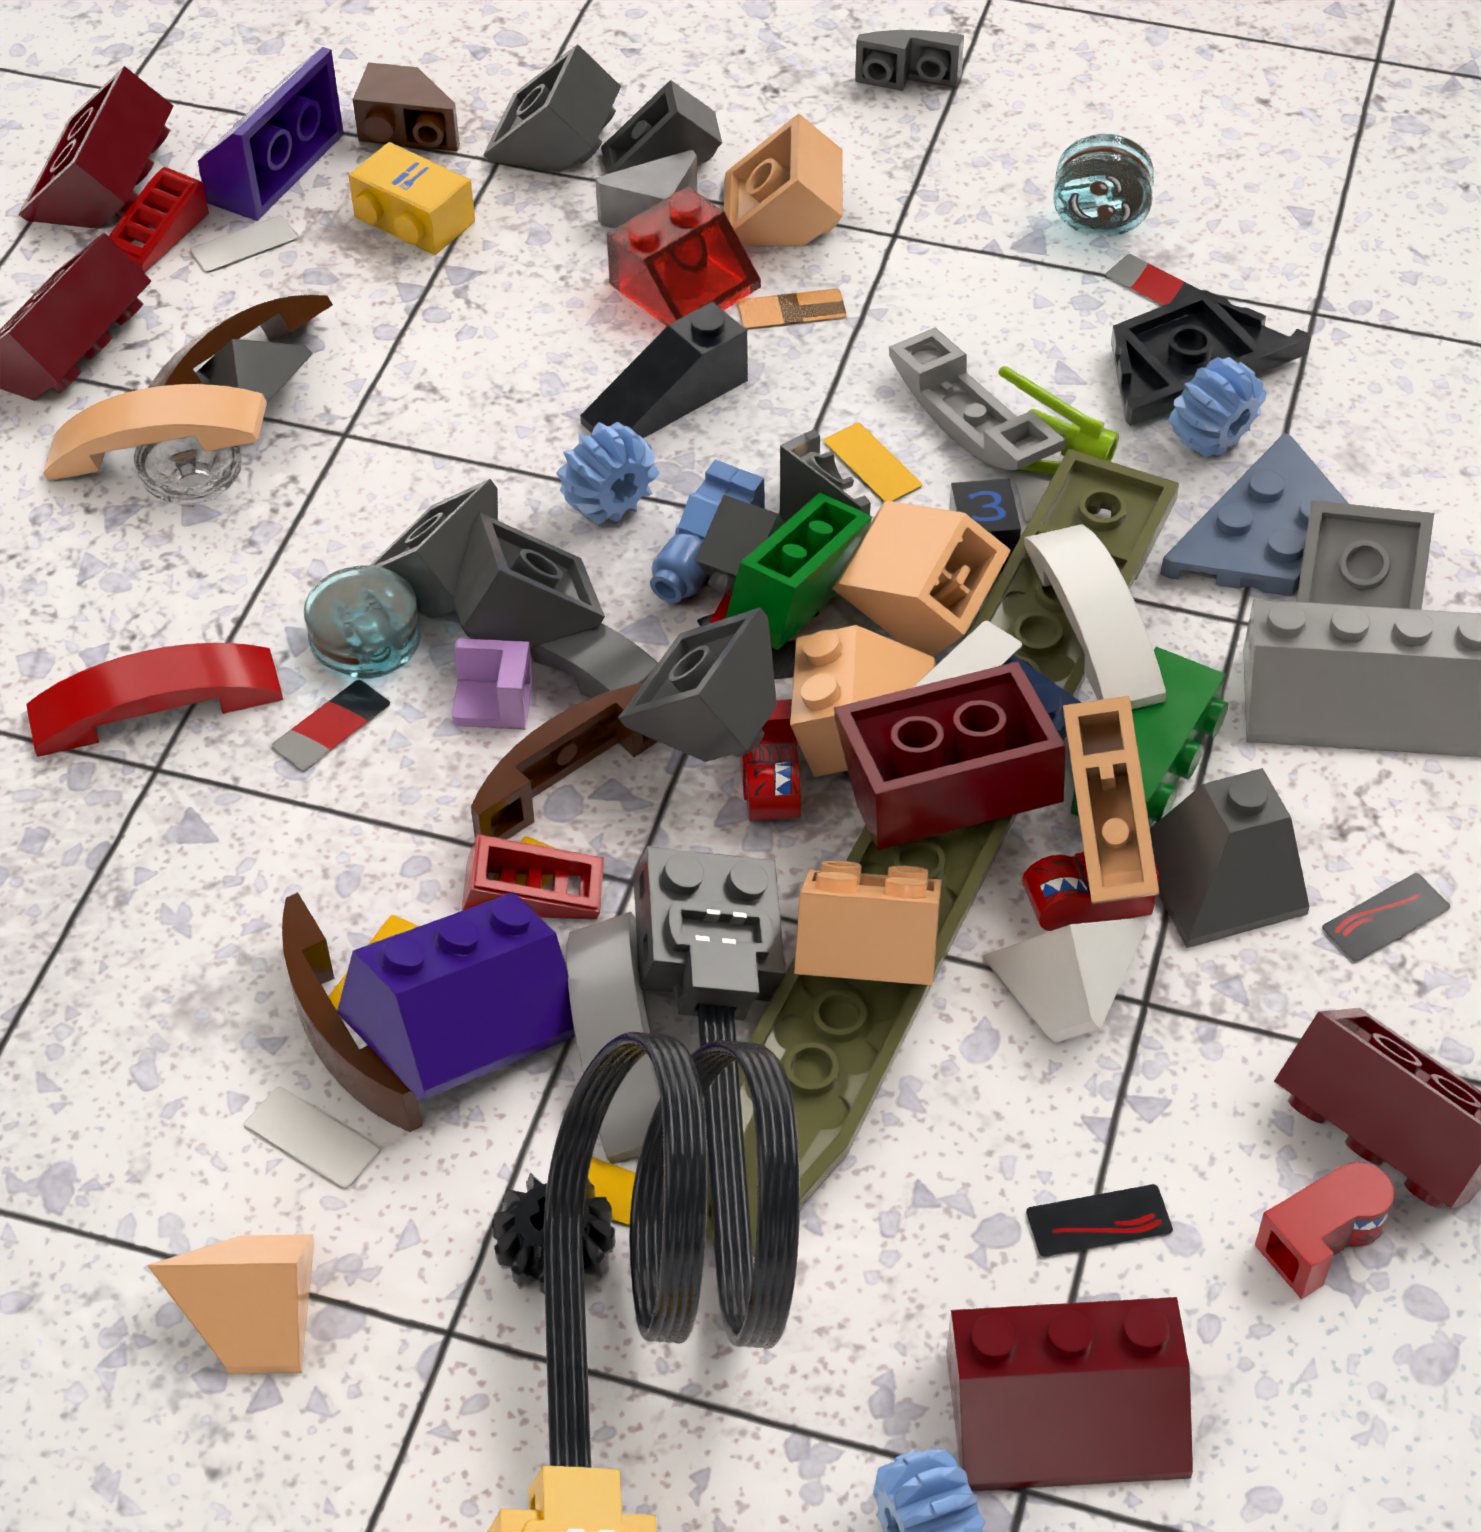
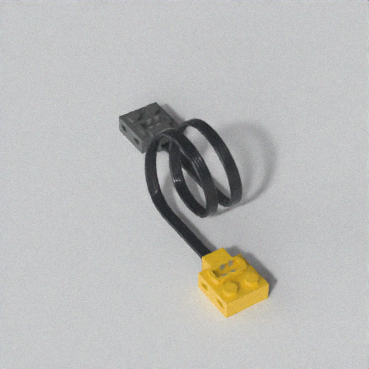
[487,846,800,1532]

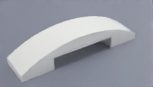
[1024,524,1166,709]

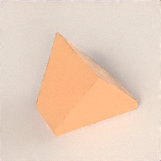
[147,1234,315,1374]

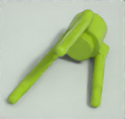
[983,366,1119,474]

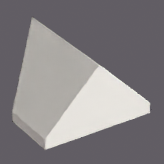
[981,918,1147,1043]

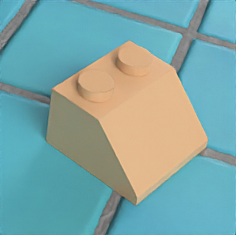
[722,113,843,246]
[790,625,937,777]

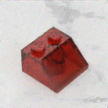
[606,186,761,326]

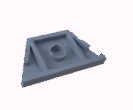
[1160,433,1349,596]

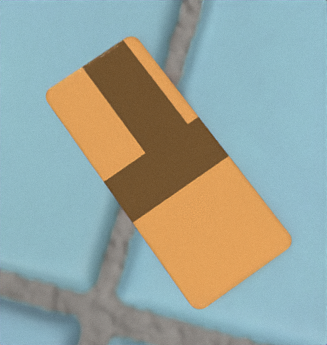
[738,288,847,328]

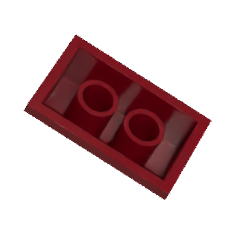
[18,66,174,229]
[0,232,152,401]
[834,661,1066,850]
[1274,1008,1481,1208]
[946,1297,1193,1491]

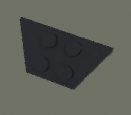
[1111,290,1311,426]

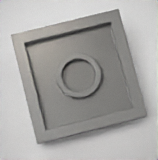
[1297,500,1435,610]

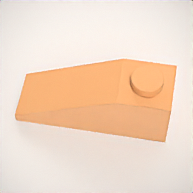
[1063,695,1160,904]

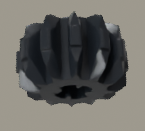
[491,1172,616,1295]

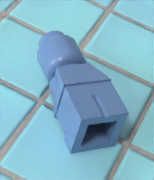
[650,459,765,603]

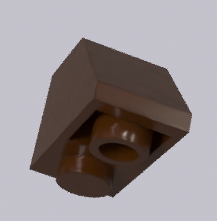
[352,62,460,151]

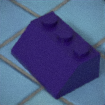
[197,47,344,221]
[337,892,575,1101]

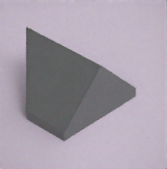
[196,339,313,405]
[780,429,871,523]

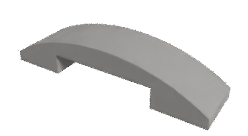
[889,327,1065,470]
[567,912,660,1164]

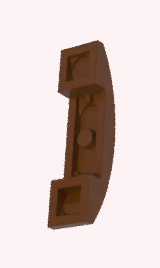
[148,294,333,388]
[471,682,658,840]
[282,892,422,1132]

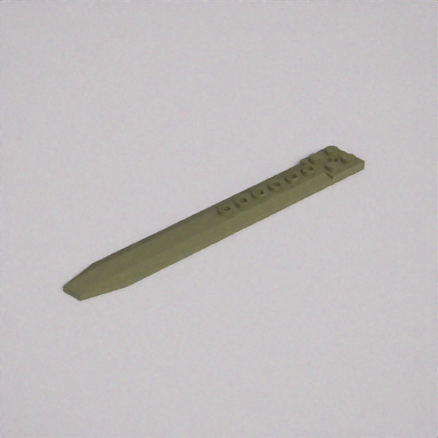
[706,449,1179,1257]

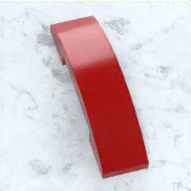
[26,643,283,757]

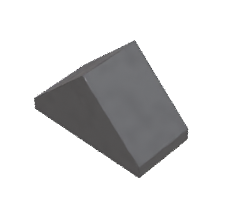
[595,149,698,242]

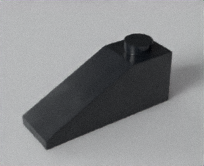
[580,301,748,438]

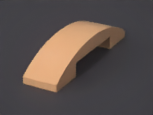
[43,384,267,481]

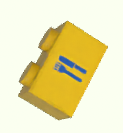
[348,142,475,255]

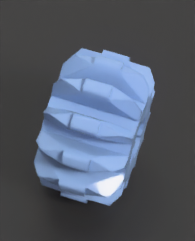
[1169,357,1267,457]
[556,422,660,524]
[873,1448,985,1532]

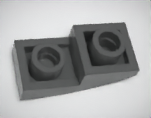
[855,30,964,91]
[530,623,658,698]

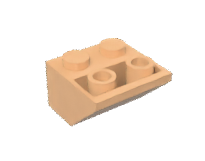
[832,501,1011,657]
[794,861,942,985]

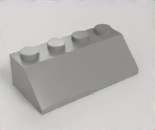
[1243,599,1481,757]

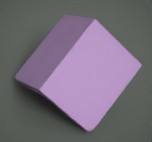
[452,638,533,729]

